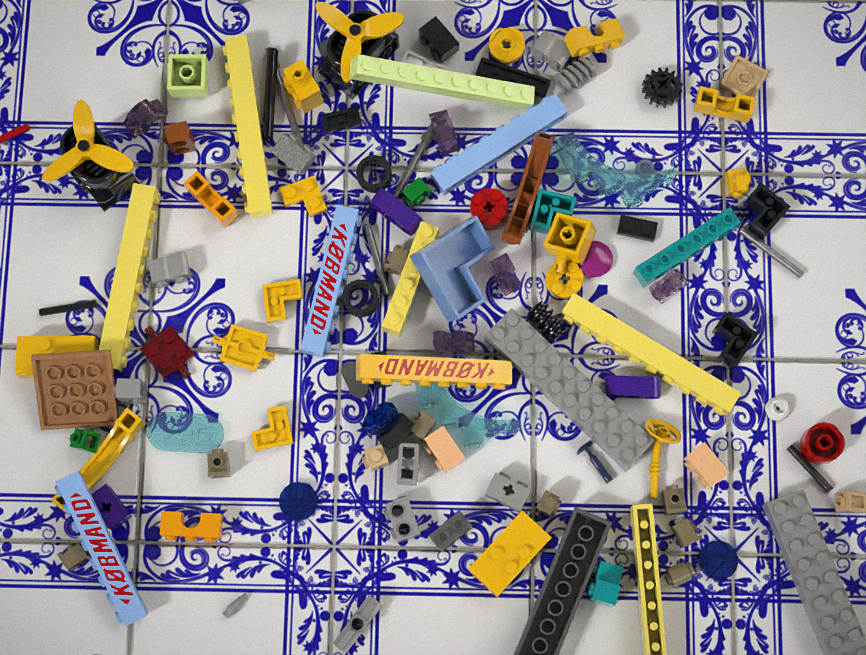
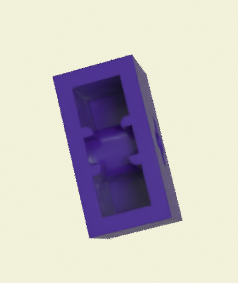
[91,484,133,531]

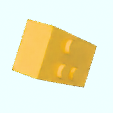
[15,336,99,379]
[468,510,552,597]

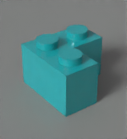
[530,189,577,235]
[586,561,624,607]

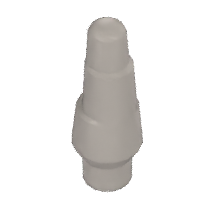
[222,593,248,619]

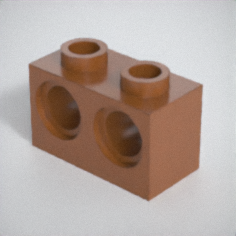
[163,121,196,156]

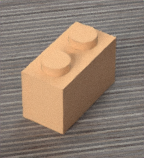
[423,426,465,473]
[684,442,730,489]

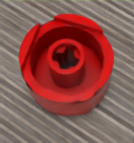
[470,188,508,231]
[800,422,845,465]

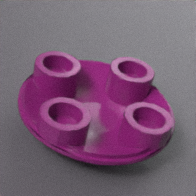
[575,241,613,278]

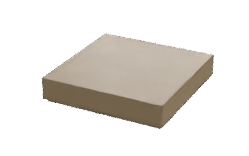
[718,55,769,97]

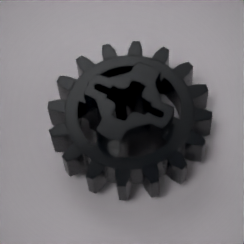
[642,67,683,108]

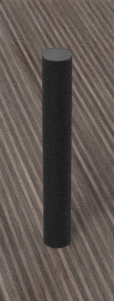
[39,300,97,316]
[787,444,833,493]

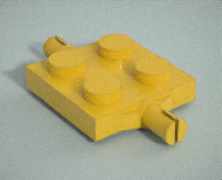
[212,324,276,372]

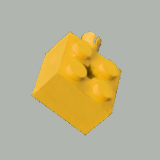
[282,60,323,114]
[543,212,596,276]

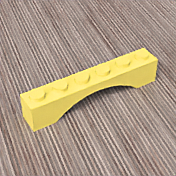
[382,221,439,337]

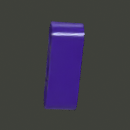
[369,188,423,236]
[604,375,661,399]

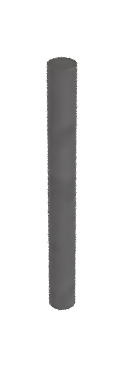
[363,223,391,296]
[738,227,804,278]

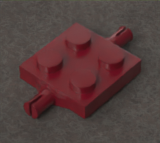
[140,325,195,379]

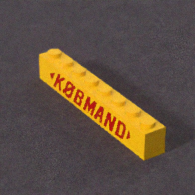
[356,354,512,390]

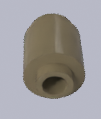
[664,561,696,588]

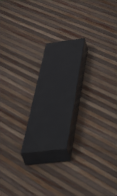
[476,57,551,98]

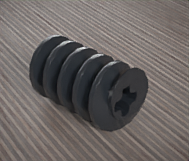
[527,301,569,342]

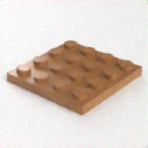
[31,350,119,430]

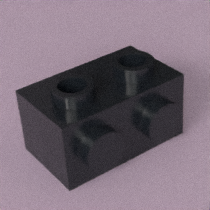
[418,16,459,63]

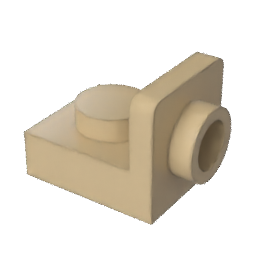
[835,491,866,513]

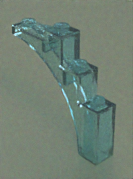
[555,132,677,208]
[415,356,521,449]

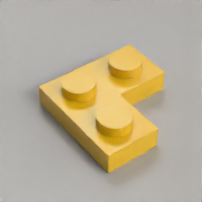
[279,176,328,217]
[262,279,303,323]
[251,405,294,452]

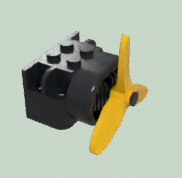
[315,2,404,100]
[42,99,140,212]

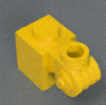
[725,168,751,199]

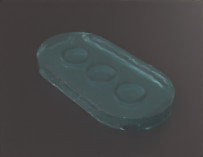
[146,412,224,454]

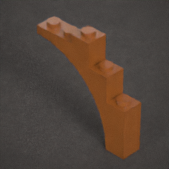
[501,130,555,245]

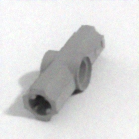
[332,595,383,654]

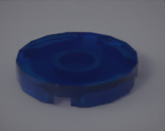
[363,402,398,435]
[279,482,319,521]
[698,540,738,580]

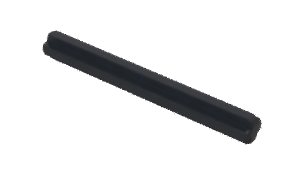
[262,48,278,139]

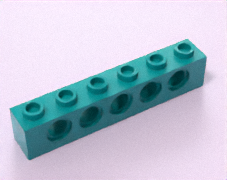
[633,207,741,288]

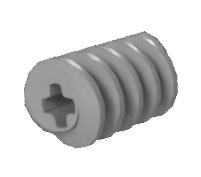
[554,57,596,93]

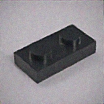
[321,106,362,134]
[617,215,658,242]

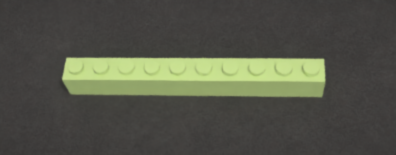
[349,54,535,110]

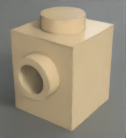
[362,444,390,472]

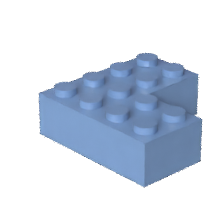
[410,215,495,322]

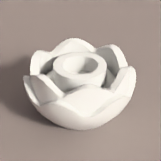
[765,397,790,421]

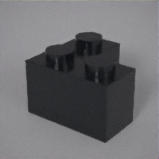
[745,183,791,240]
[712,312,759,369]

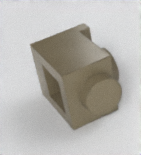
[384,245,409,276]
[408,410,436,442]
[207,449,230,479]
[662,485,687,515]
[535,490,562,519]
[671,516,703,549]
[57,543,91,571]

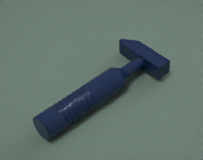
[577,441,613,484]

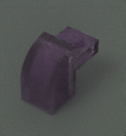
[123,99,169,137]
[429,109,458,156]
[488,253,522,296]
[649,268,689,304]
[433,330,475,355]

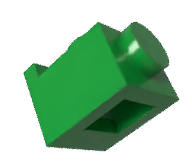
[402,177,432,208]
[69,428,101,453]

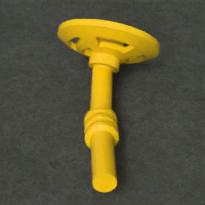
[645,419,682,499]

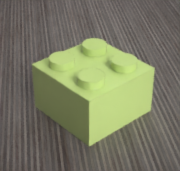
[167,54,209,98]

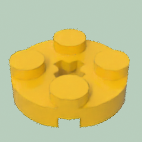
[488,27,525,65]
[545,261,584,299]

